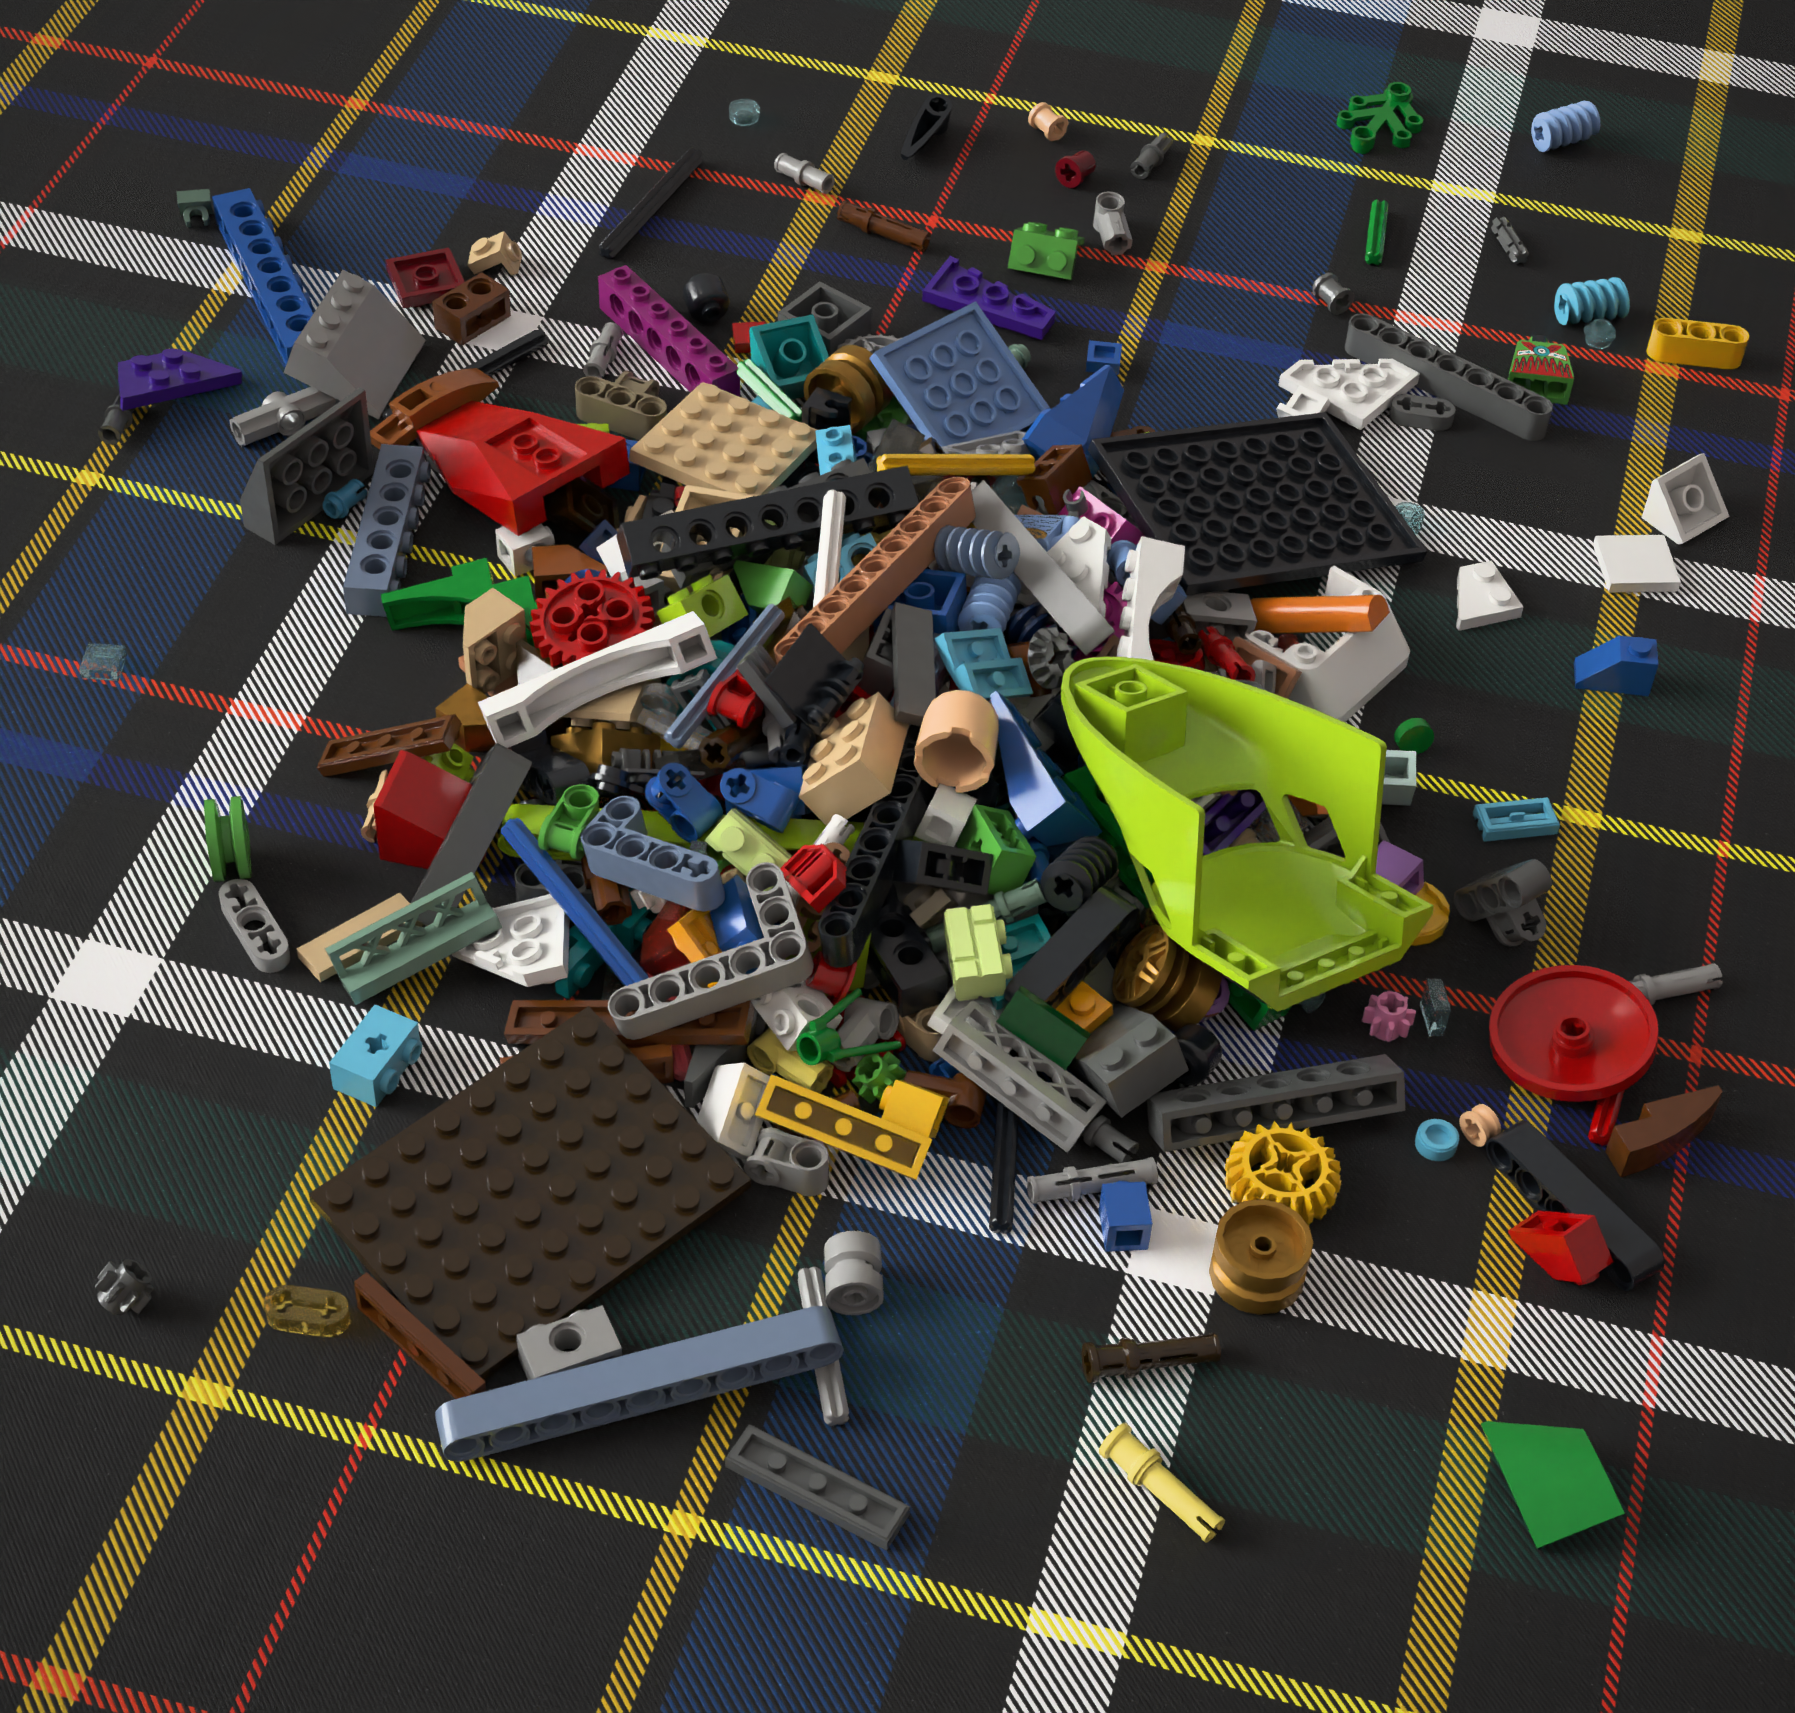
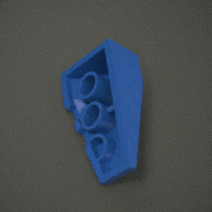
[1022,365,1124,478]
[990,690,1103,846]

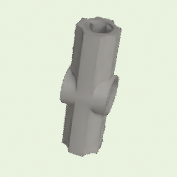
[229,387,337,447]

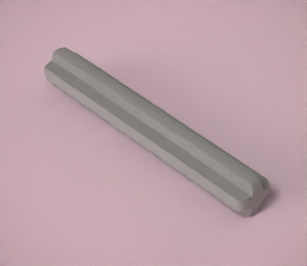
[798,1267,849,1426]

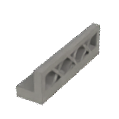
[932,1000,1107,1153]

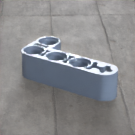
[581,796,725,912]

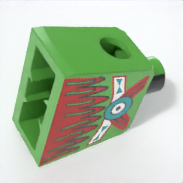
[1508,335,1574,405]

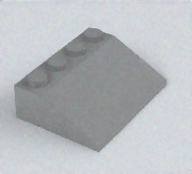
[284,270,426,419]

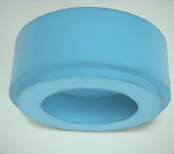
[1415,1119,1459,1161]

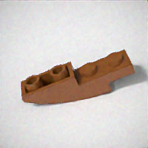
[370,368,500,449]

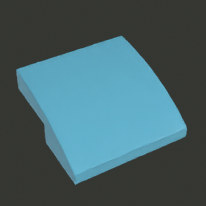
[934,628,1033,701]

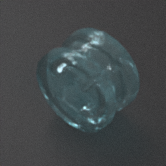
[1395,502,1425,534]

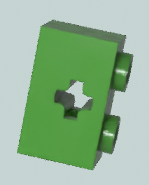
[956,804,1037,895]

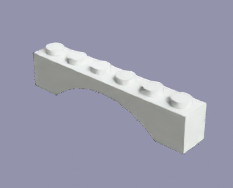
[1117,536,1185,661]
[478,611,717,748]

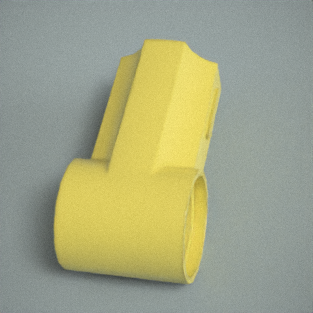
[747,1027,834,1094]

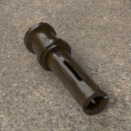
[1081,1332,1221,1384]

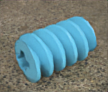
[1554,277,1630,325]

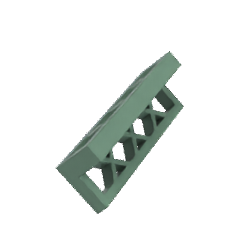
[325,872,502,1005]

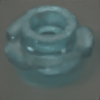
[1584,319,1616,349]

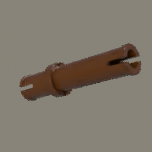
[837,201,931,252]

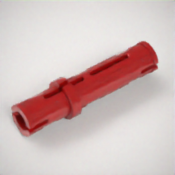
[1198,626,1256,681]

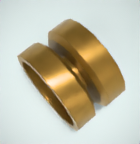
[804,345,893,434]
[1209,1199,1313,1315]

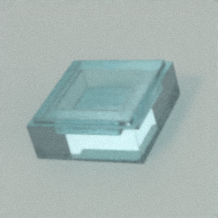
[79,643,127,681]
[1420,978,1451,1037]

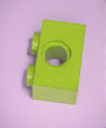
[656,574,749,637]

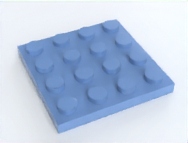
[869,301,1050,447]

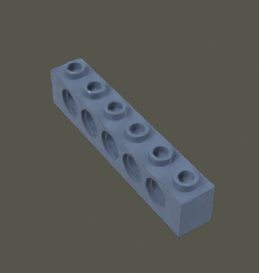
[343,444,431,617]

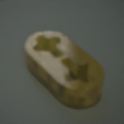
[264,1285,351,1337]

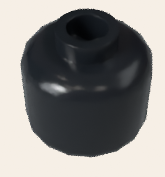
[683,273,730,323]
[1174,1024,1222,1086]

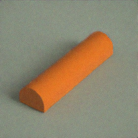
[1250,595,1390,633]

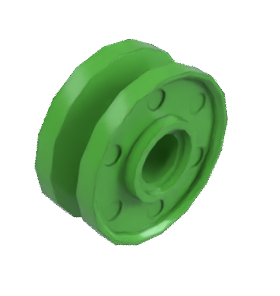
[204,796,252,882]

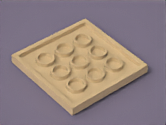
[629,382,817,496]

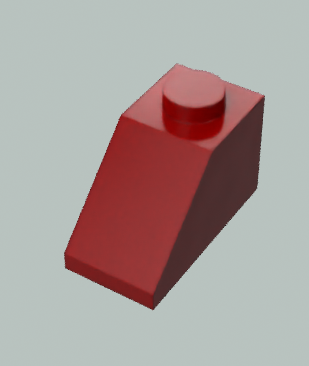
[1508,1210,1614,1285]

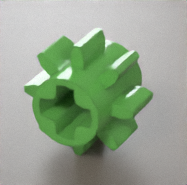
[852,1052,906,1104]

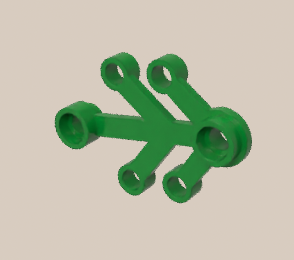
[1336,82,1424,154]

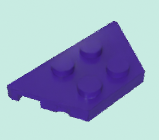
[118,348,242,411]

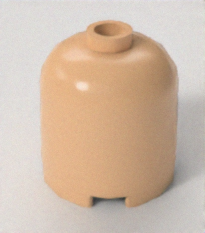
[914,690,999,793]

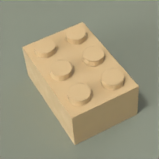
[799,692,909,826]

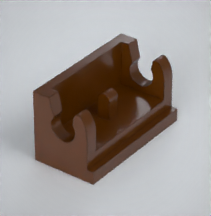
[1016,444,1093,514]

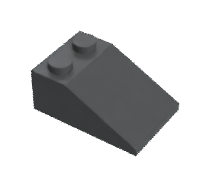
[1068,1002,1189,1118]

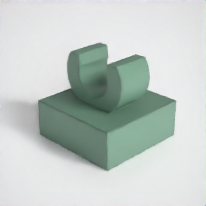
[176,189,213,227]

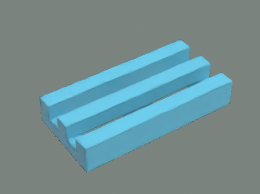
[1473,797,1560,842]

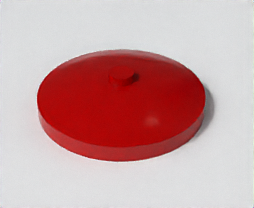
[1489,965,1658,1102]

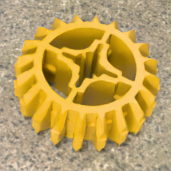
[1225,1121,1341,1226]

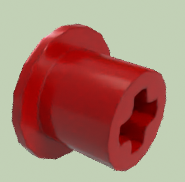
[806,951,857,1006]

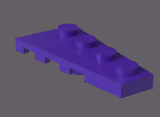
[922,255,1056,340]

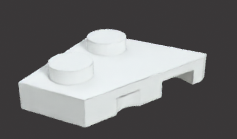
[1456,560,1523,631]

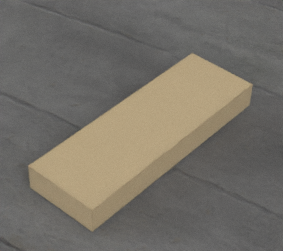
[297,893,423,982]

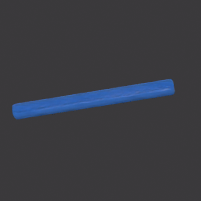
[501,818,649,986]

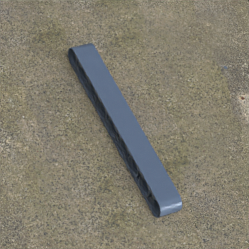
[435,1306,844,1462]

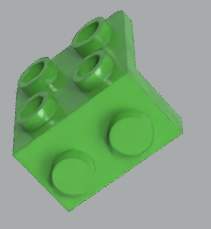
[1008,222,1085,280]

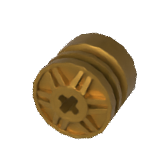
[1113,925,1222,1032]

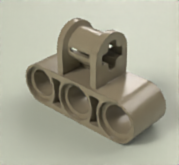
[575,370,667,440]

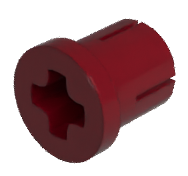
[1055,150,1096,188]

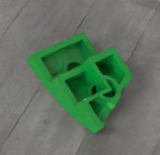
[1481,1421,1625,1549]

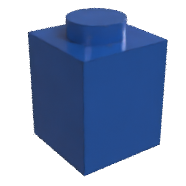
[1098,1181,1153,1252]

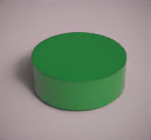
[1394,718,1434,755]

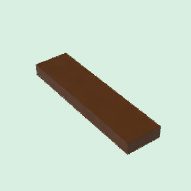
[317,714,462,777]
[354,1272,487,1399]

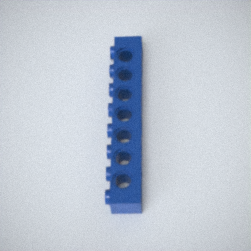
[212,188,314,366]

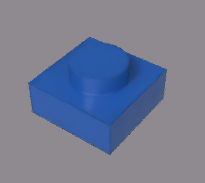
[1086,340,1122,375]

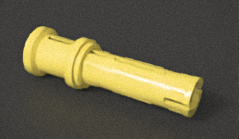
[1098,1423,1225,1543]

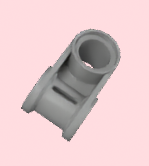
[743,1127,829,1197]

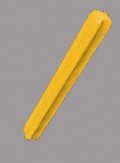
[876,454,1036,475]

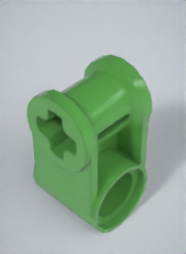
[538,784,600,860]

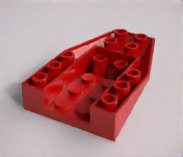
[416,401,630,536]

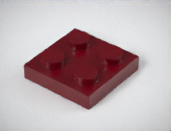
[385,248,465,309]

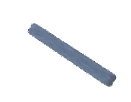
[664,604,785,749]

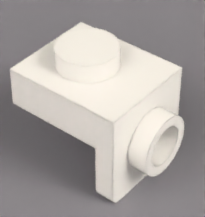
[1276,385,1330,418]

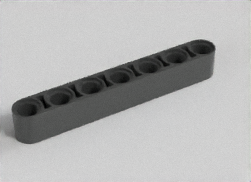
[1345,313,1553,441]

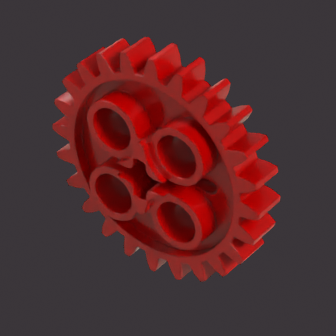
[529,569,655,667]

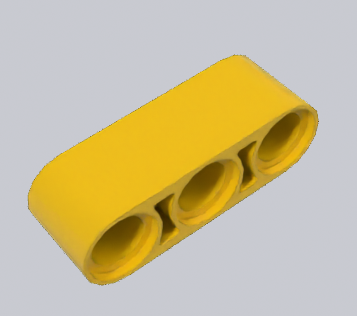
[1646,318,1749,369]

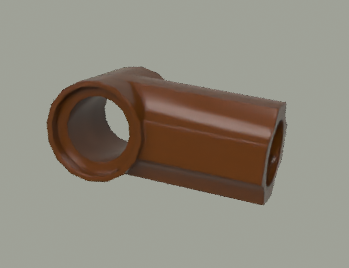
[581,854,632,926]
[904,1070,988,1129]

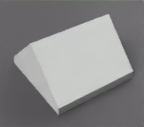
[1642,453,1729,544]

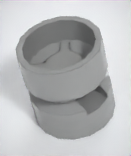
[824,1231,884,1315]

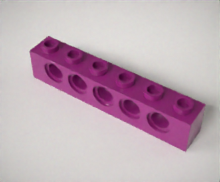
[598,265,740,397]

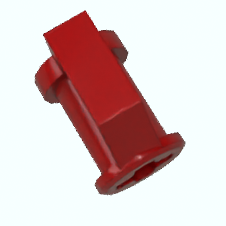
[780,843,847,913]

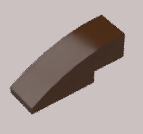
[1605,1085,1723,1177]

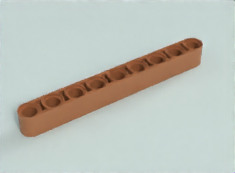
[774,477,976,664]

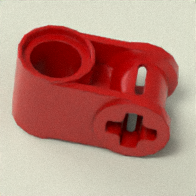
[707,670,764,729]

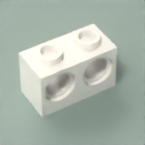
[751,980,843,1052]

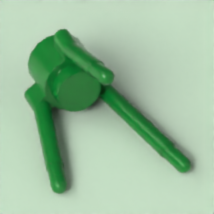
[796,988,902,1065]

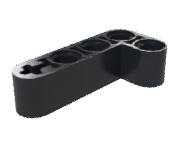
[508,729,593,806]
[1003,886,1140,1009]

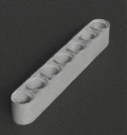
[972,480,1115,656]

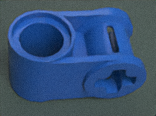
[645,762,723,843]
[720,768,800,834]

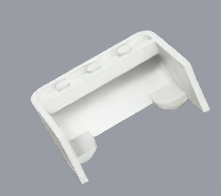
[1248,566,1410,722]

